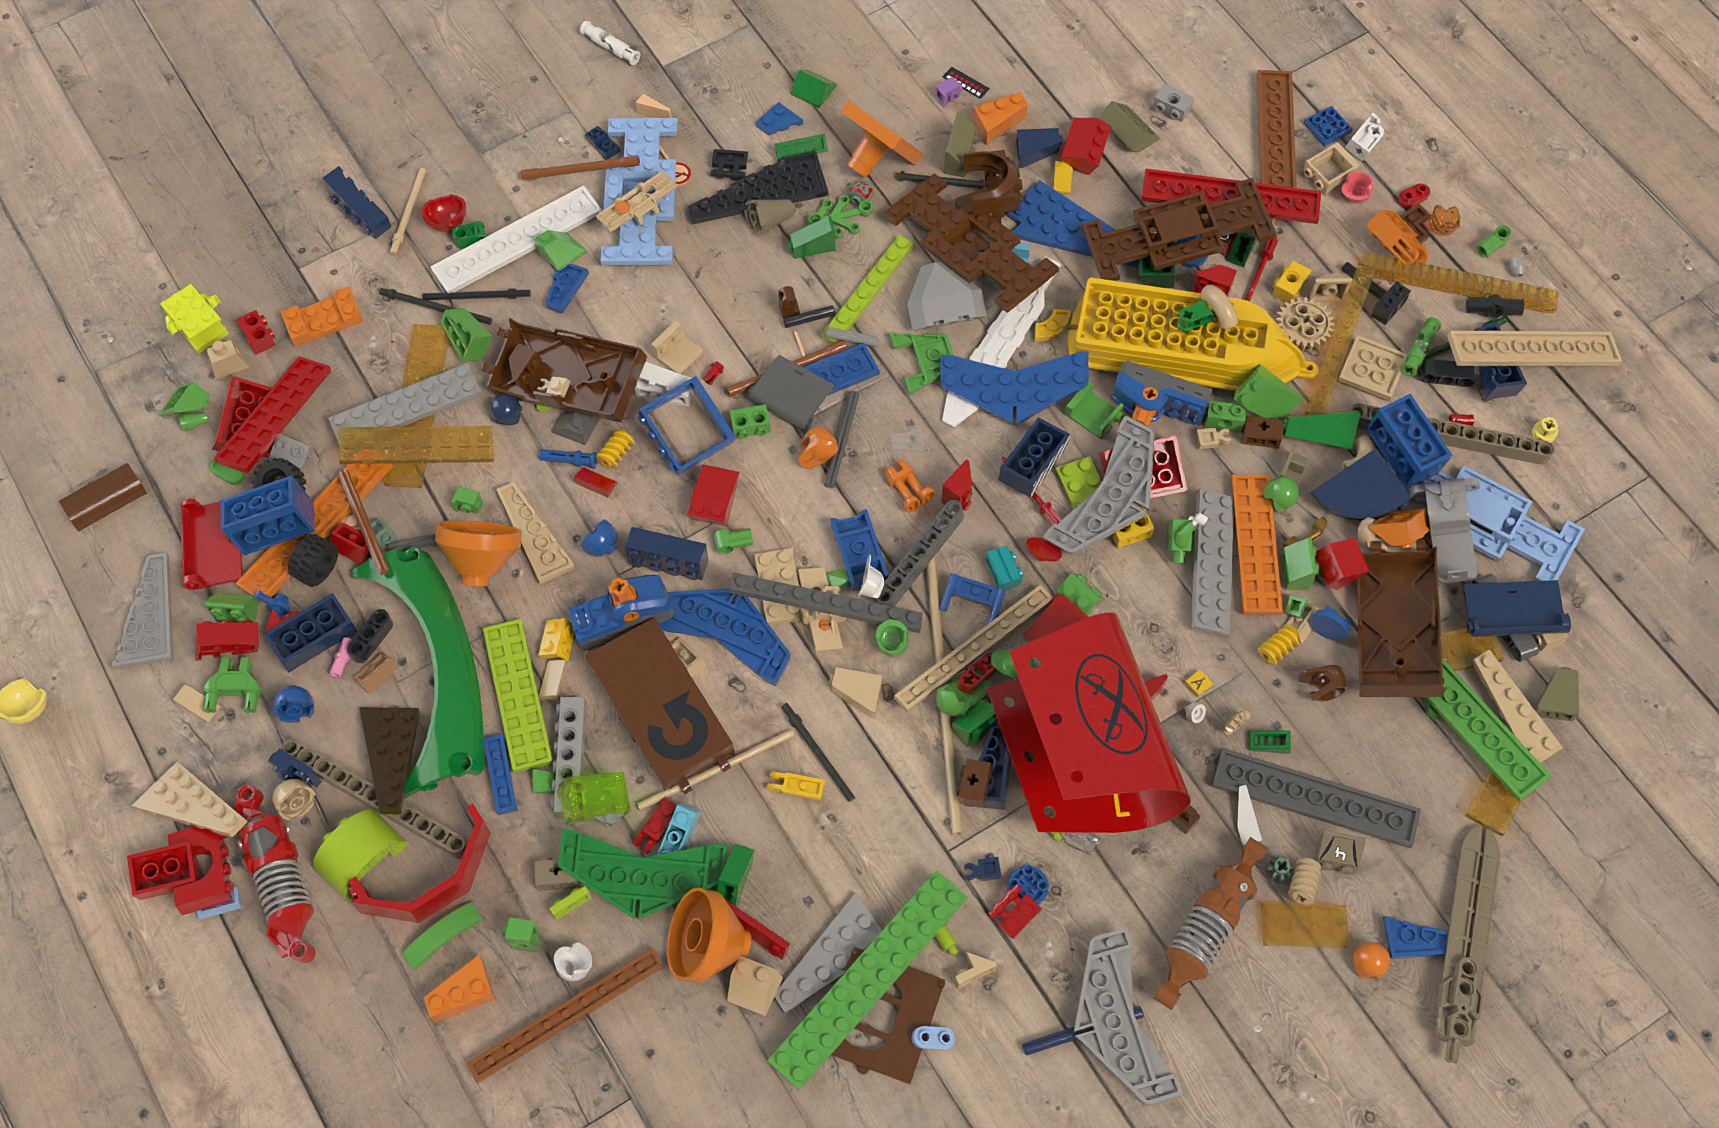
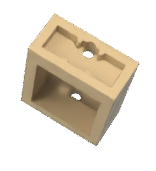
[1302,142,1360,195]

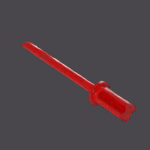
[1245,237,1278,302]
[1001,456,1062,525]

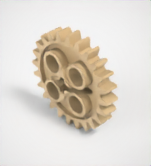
[1275,297,1335,351]

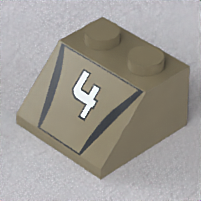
[1314,830,1366,875]

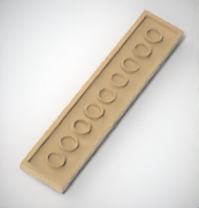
[1447,331,1623,366]

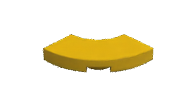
[1034,309,1071,342]

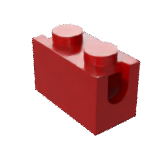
[331,522,372,565]

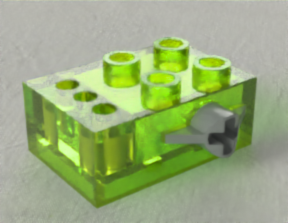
[558,772,631,828]

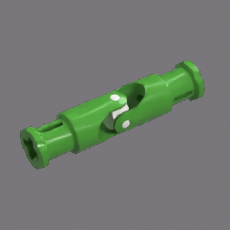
[1401,317,1441,377]

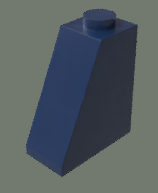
[1016,128,1063,168]

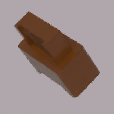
[1172,805,1200,834]

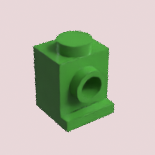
[451,486,483,513]

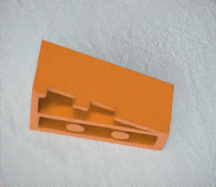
[973,92,1028,145]
[424,955,496,1023]

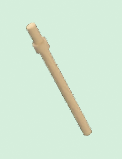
[389,168,426,256]

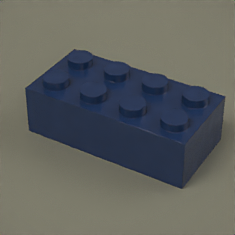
[625,527,709,580]
[264,593,357,673]

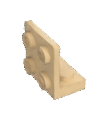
[651,321,703,374]

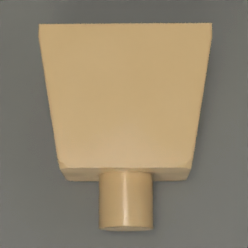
[206,340,249,380]

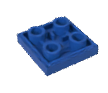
[1304,106,1353,147]

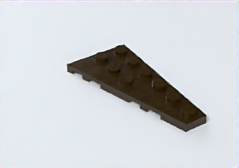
[359,707,420,814]

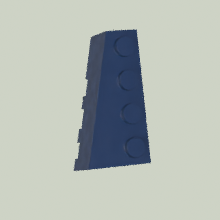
[322,166,391,239]

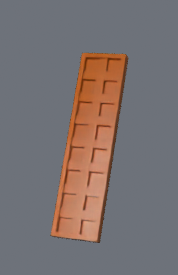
[1231,475,1283,615]

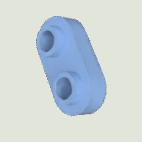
[911,1026,955,1050]

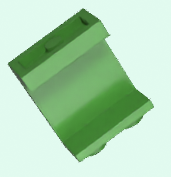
[1065,382,1124,439]

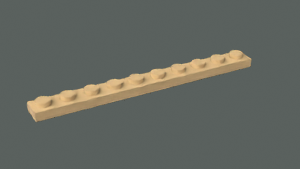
[894,584,1053,712]

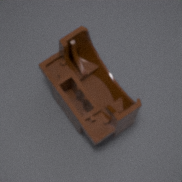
[963,150,1023,223]

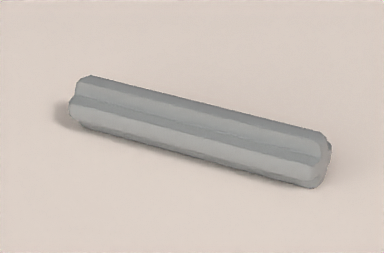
[825,327,878,347]

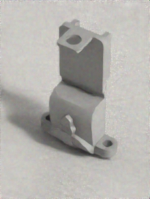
[1409,478,1480,583]

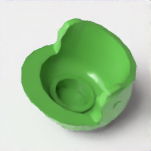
[1263,477,1299,513]
[876,619,909,657]

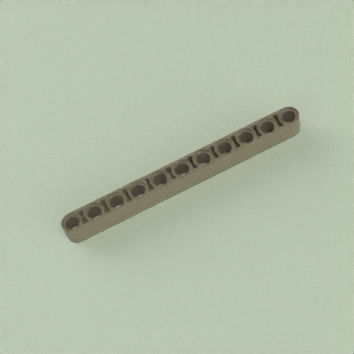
[1350,403,1555,465]
[281,738,467,858]

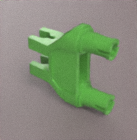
[203,657,262,713]

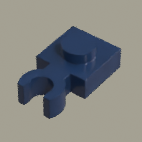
[964,857,1002,881]

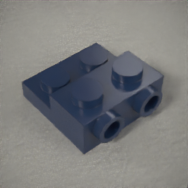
[268,748,322,788]

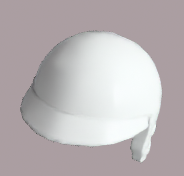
[554,943,592,981]

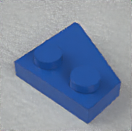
[756,102,803,136]

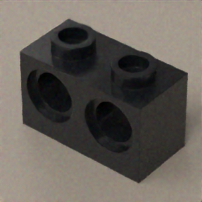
[1371,281,1411,326]

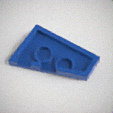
[546,263,589,314]

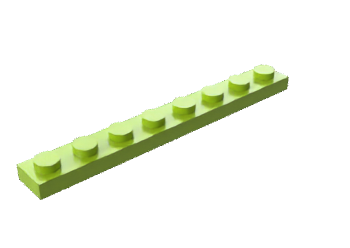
[821,235,914,344]

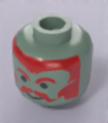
[849,179,874,205]

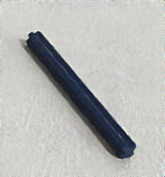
[1022,1006,1144,1056]

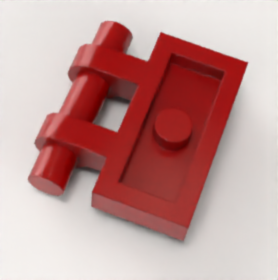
[988,884,1042,939]

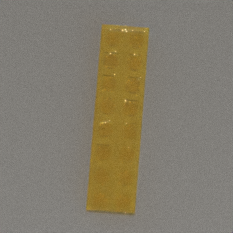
[339,426,494,464]

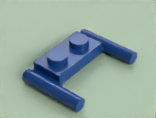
[939,573,1006,625]

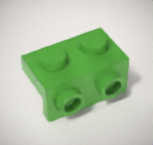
[1057,573,1104,615]

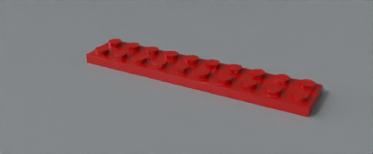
[1141,168,1321,224]

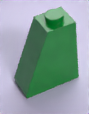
[788,216,836,259]
[717,844,754,907]

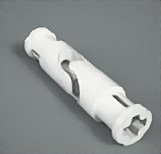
[580,21,641,65]

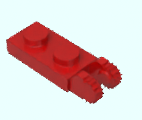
[633,798,677,854]

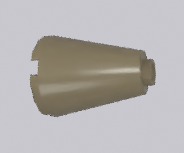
[745,199,796,235]

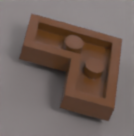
[1400,204,1431,244]

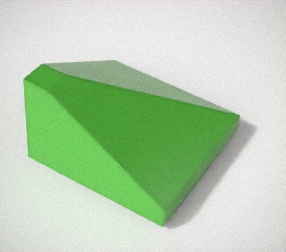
[826,569,849,589]
[1284,594,1308,619]
[533,769,555,793]

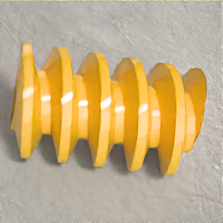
[595,429,635,469]
[1257,624,1300,666]

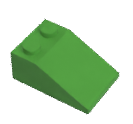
[1234,364,1303,420]

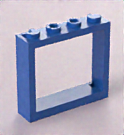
[638,376,736,476]

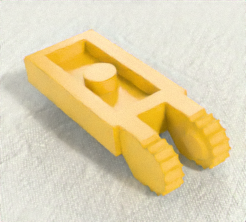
[766,771,826,801]

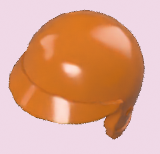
[1353,942,1390,979]

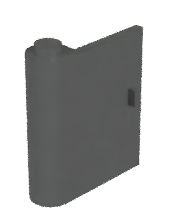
[748,355,834,431]

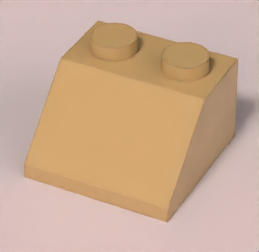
[727,956,783,1017]

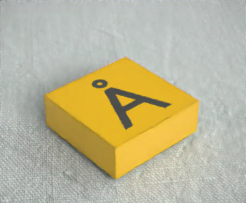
[1185,670,1213,697]

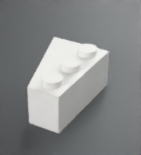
[635,362,694,407]

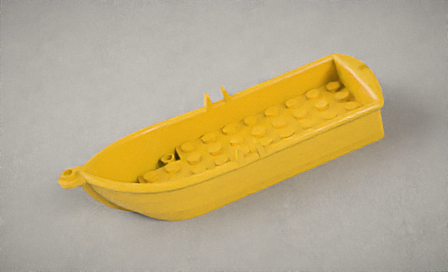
[1068,278,1318,391]

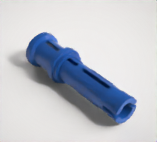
[539,449,597,469]

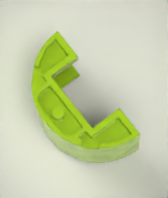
[312,809,409,903]

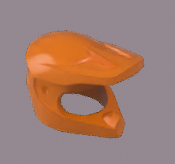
[798,427,838,469]

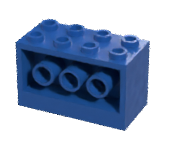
[1366,394,1453,489]
[221,475,315,556]

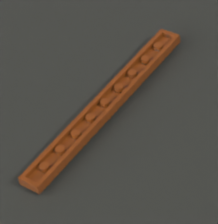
[467,947,664,1083]

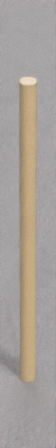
[637,729,794,811]

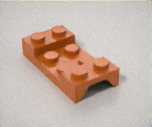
[280,287,364,347]

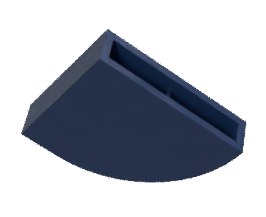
[1310,448,1412,520]

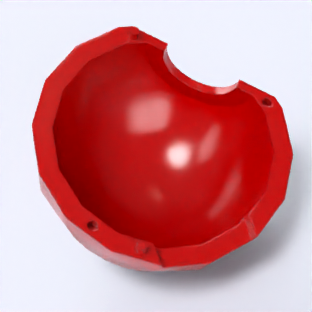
[421,194,466,232]

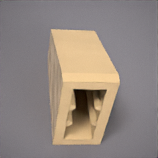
[829,667,882,719]

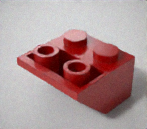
[1191,264,1237,297]

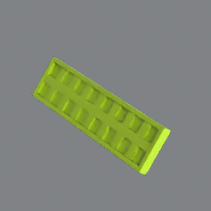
[483,619,553,773]

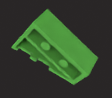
[440,308,493,363]

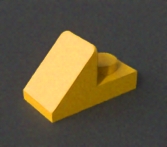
[1053,161,1073,194]

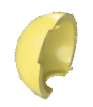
[0,678,48,725]

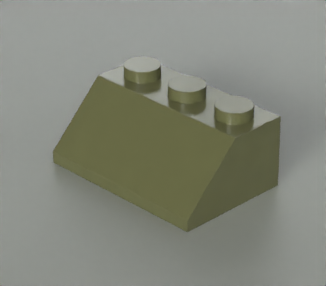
[1099,101,1160,152]
[944,111,979,178]

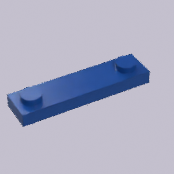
[483,734,518,815]

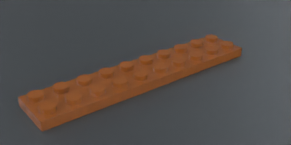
[1257,70,1297,188]

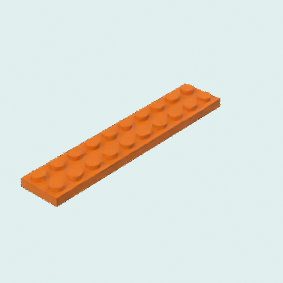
[235,447,393,605]

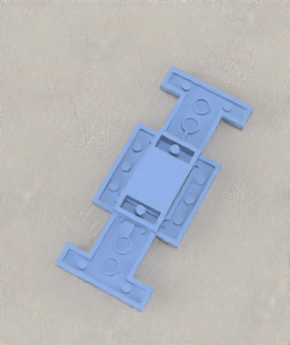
[601,118,678,265]
[1393,466,1585,581]

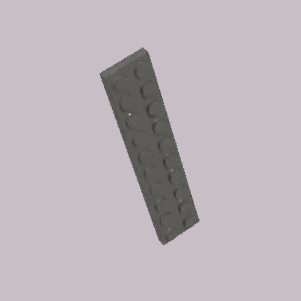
[1212,748,1421,848]

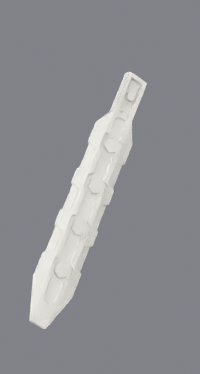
[942,256,1061,428]

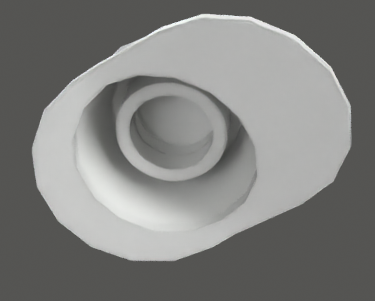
[857,555,884,599]

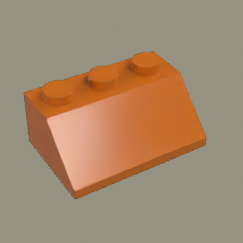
[1370,508,1430,548]

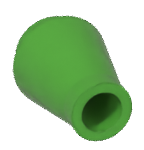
[178,412,208,431]

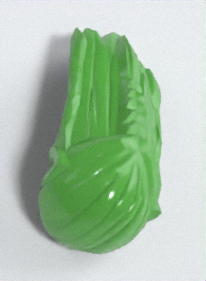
[936,670,993,716]

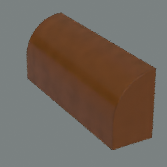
[59,463,147,532]

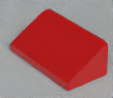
[574,467,617,498]

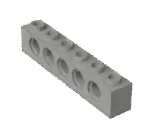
[551,697,587,818]

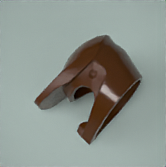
[1298,665,1346,702]

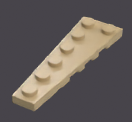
[496,482,575,584]
[1471,650,1563,763]

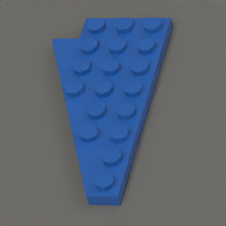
[1007,180,1139,268]

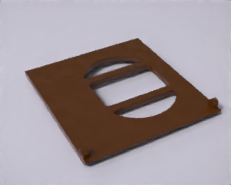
[831,946,945,1084]

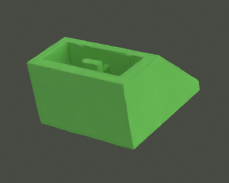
[1281,538,1319,590]
[205,592,260,623]

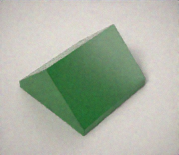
[791,70,837,108]

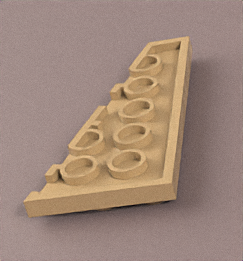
[132,761,247,837]

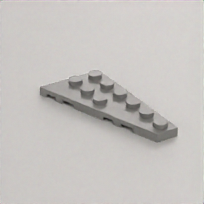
[111,552,173,669]
[774,893,882,1014]

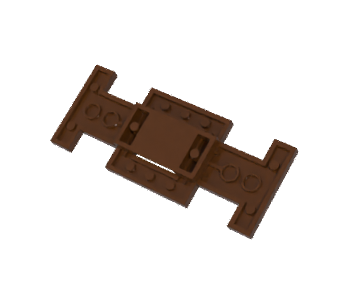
[883,173,1059,313]
[1082,178,1277,281]

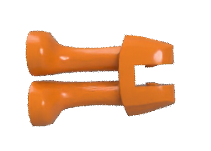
[884,459,936,512]

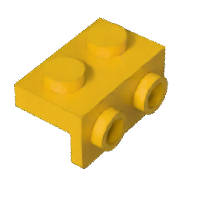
[538,618,575,661]

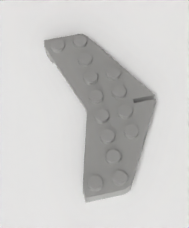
[1043,415,1155,555]
[1073,927,1183,1105]

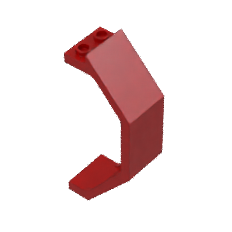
[349,804,491,923]

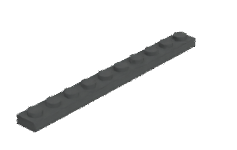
[729,572,922,633]

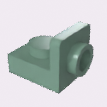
[370,518,397,549]

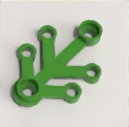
[807,195,873,239]

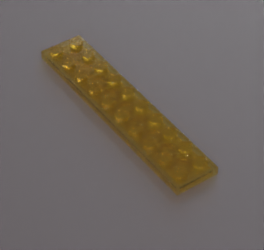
[383,324,449,488]

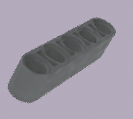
[1471,573,1539,662]

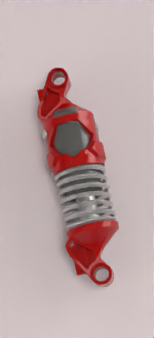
[232,785,316,963]

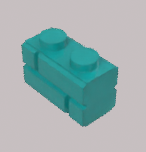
[985,546,1024,591]

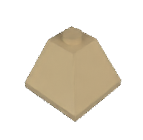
[1308,273,1352,302]

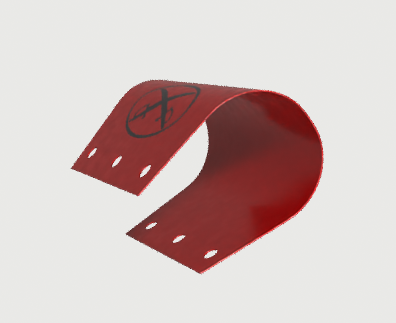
[986,612,1191,833]

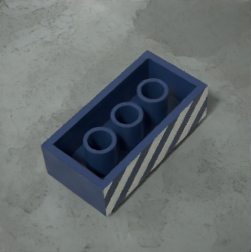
[998,417,1070,498]

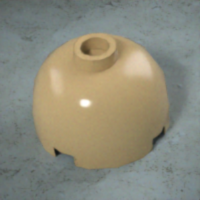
[272,778,315,820]

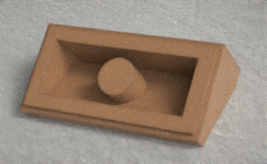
[353,652,398,693]

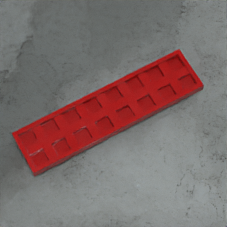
[214,356,331,474]

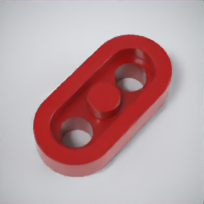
[1397,183,1431,209]

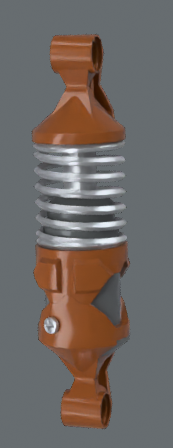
[1153,837,1268,1010]

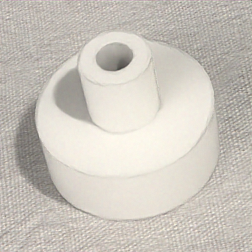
[1185,702,1206,723]

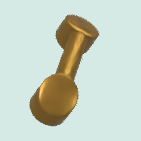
[1283,516,1328,547]

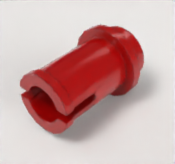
[702,361,724,385]
[1448,412,1474,426]

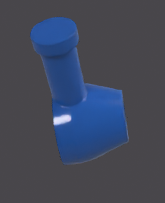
[254,590,289,616]

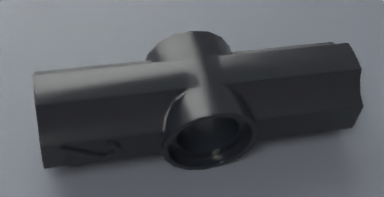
[1465,294,1524,318]

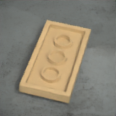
[754,548,803,625]

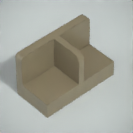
[1280,445,1308,484]

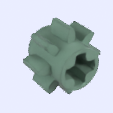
[1267,855,1294,883]

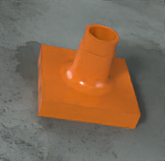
[841,100,923,178]

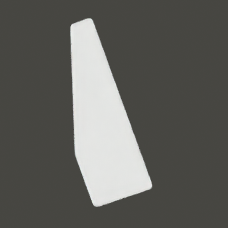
[1237,785,1262,845]

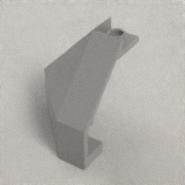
[907,262,987,331]

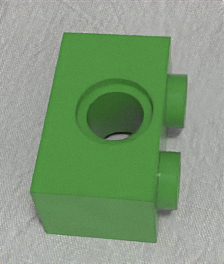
[1204,401,1246,432]
[503,917,540,952]

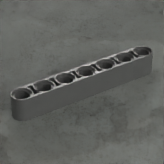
[876,500,964,607]

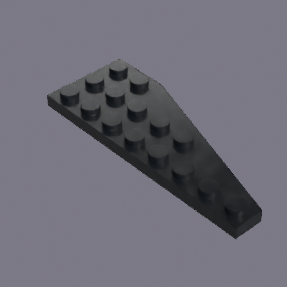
[688,151,829,224]

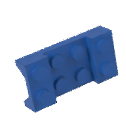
[830,509,889,591]

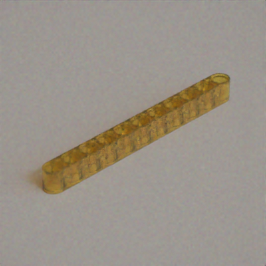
[1361,253,1559,313]

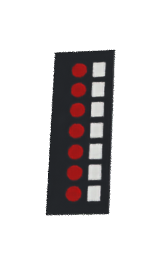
[942,67,990,99]

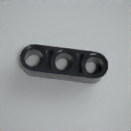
[1421,359,1475,387]
[347,609,393,663]

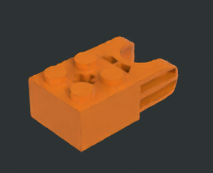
[1366,209,1429,265]

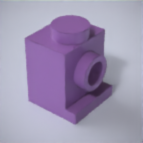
[935,77,963,107]

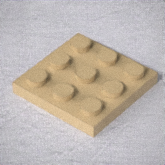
[1338,335,1408,401]

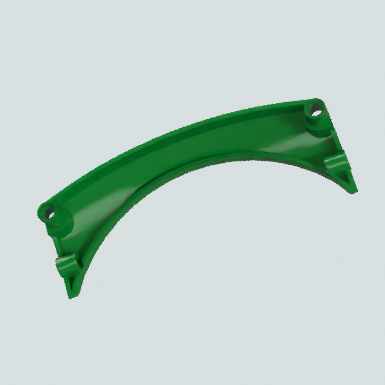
[351,547,484,798]

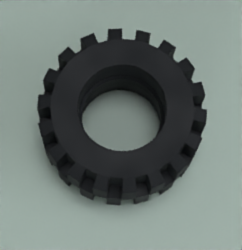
[252,458,306,491]
[288,534,338,587]

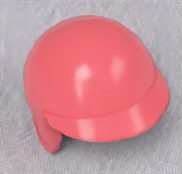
[1341,171,1373,203]

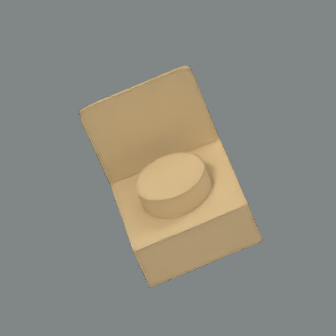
[954,952,997,989]

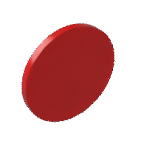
[1025,537,1062,562]

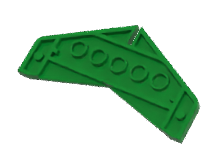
[558,829,728,920]

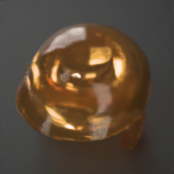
[1429,204,1461,236]

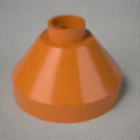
[435,520,522,586]
[667,888,751,984]

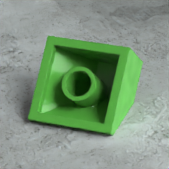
[534,230,587,271]
[159,381,210,417]

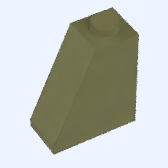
[1534,667,1579,722]

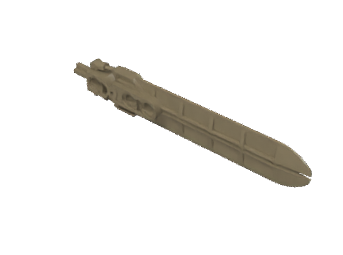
[1435,825,1500,1064]

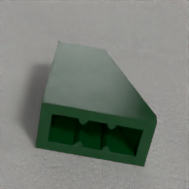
[1228,228,1258,268]

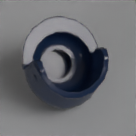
[490,394,522,425]

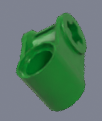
[452,221,488,249]
[1177,300,1214,332]

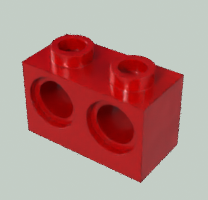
[236,310,276,355]

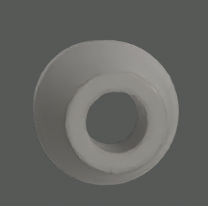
[1509,258,1525,277]

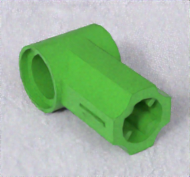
[1476,225,1511,258]
[714,528,753,554]

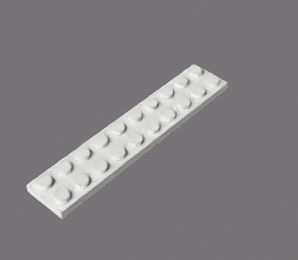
[430,185,602,293]

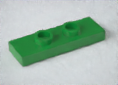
[774,134,828,160]

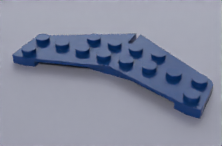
[941,352,1089,425]
[658,589,790,686]

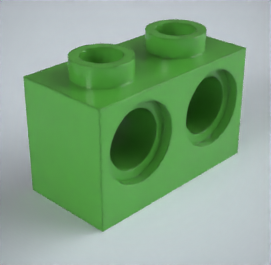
[730,404,771,439]

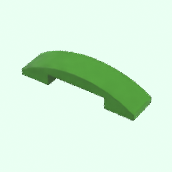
[402,902,484,971]

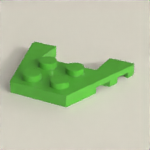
[890,332,954,395]

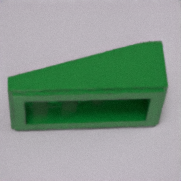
[1249,730,1291,754]

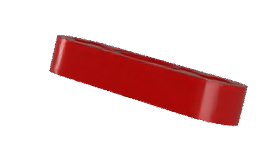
[957,653,997,693]

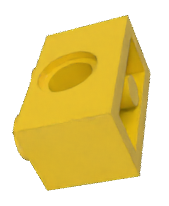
[1272,261,1312,303]

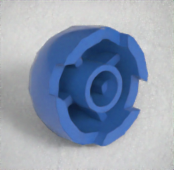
[580,519,618,557]
[273,685,314,723]

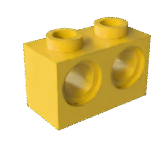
[1111,509,1155,548]

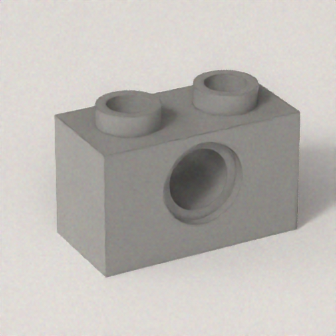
[1152,83,1194,122]

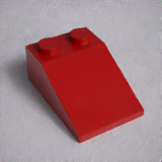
[687,464,740,527]

